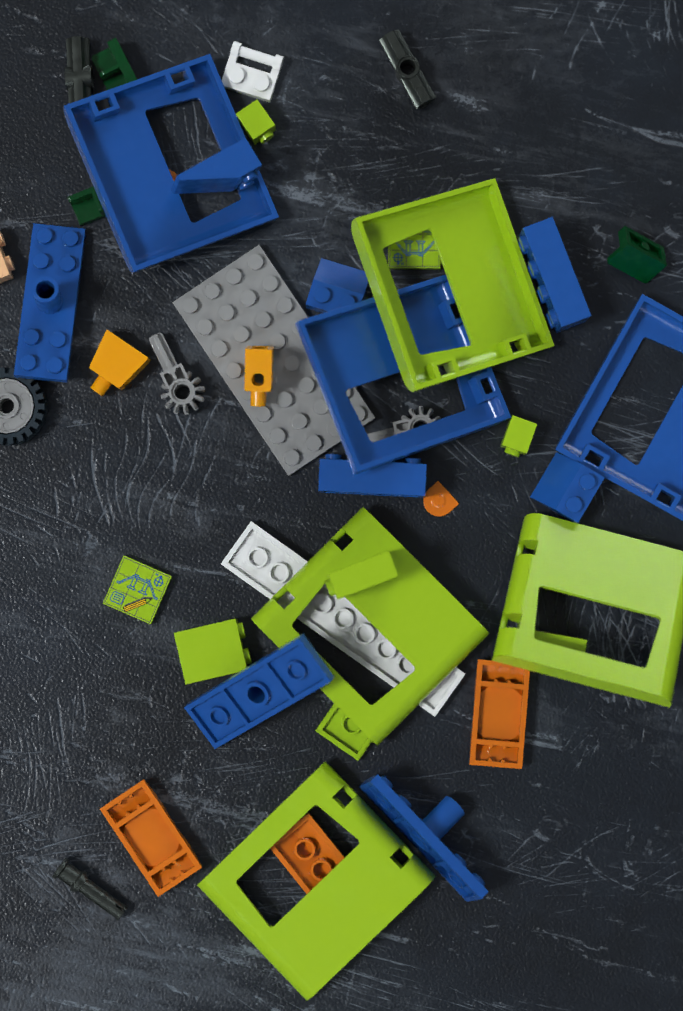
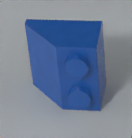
[306,258,369,313]
[530,452,605,523]

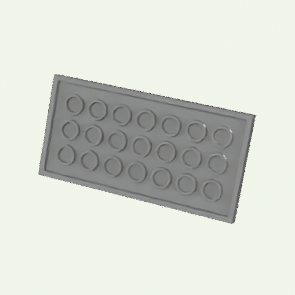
[172,245,375,476]

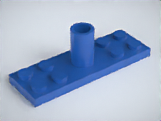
[14,223,86,383]
[184,634,334,749]
[359,774,489,902]

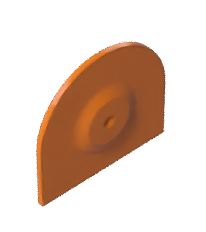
[423,481,459,517]

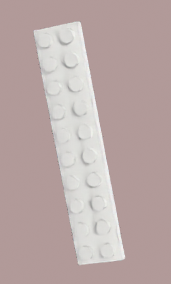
[221,521,465,717]

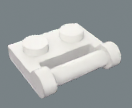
[222,41,284,103]

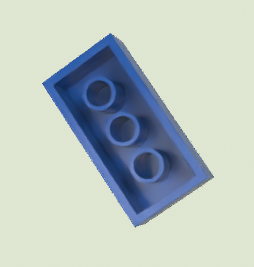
[518,217,591,333]
[318,454,427,498]

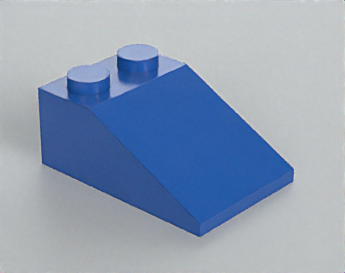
[171,138,262,194]

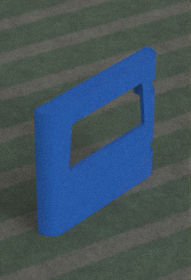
[63,54,279,273]
[295,275,511,474]
[555,294,683,521]

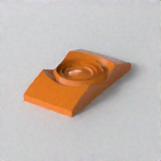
[469,659,530,769]
[100,779,202,897]

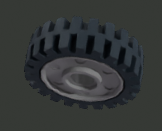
[0,367,48,446]

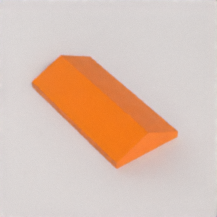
[270,812,345,894]

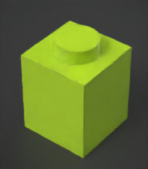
[236,99,276,145]
[500,415,537,458]

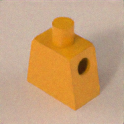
[89,330,151,397]
[245,346,274,407]

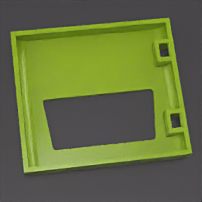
[351,178,555,392]
[251,507,490,746]
[492,513,683,708]
[197,761,435,1001]

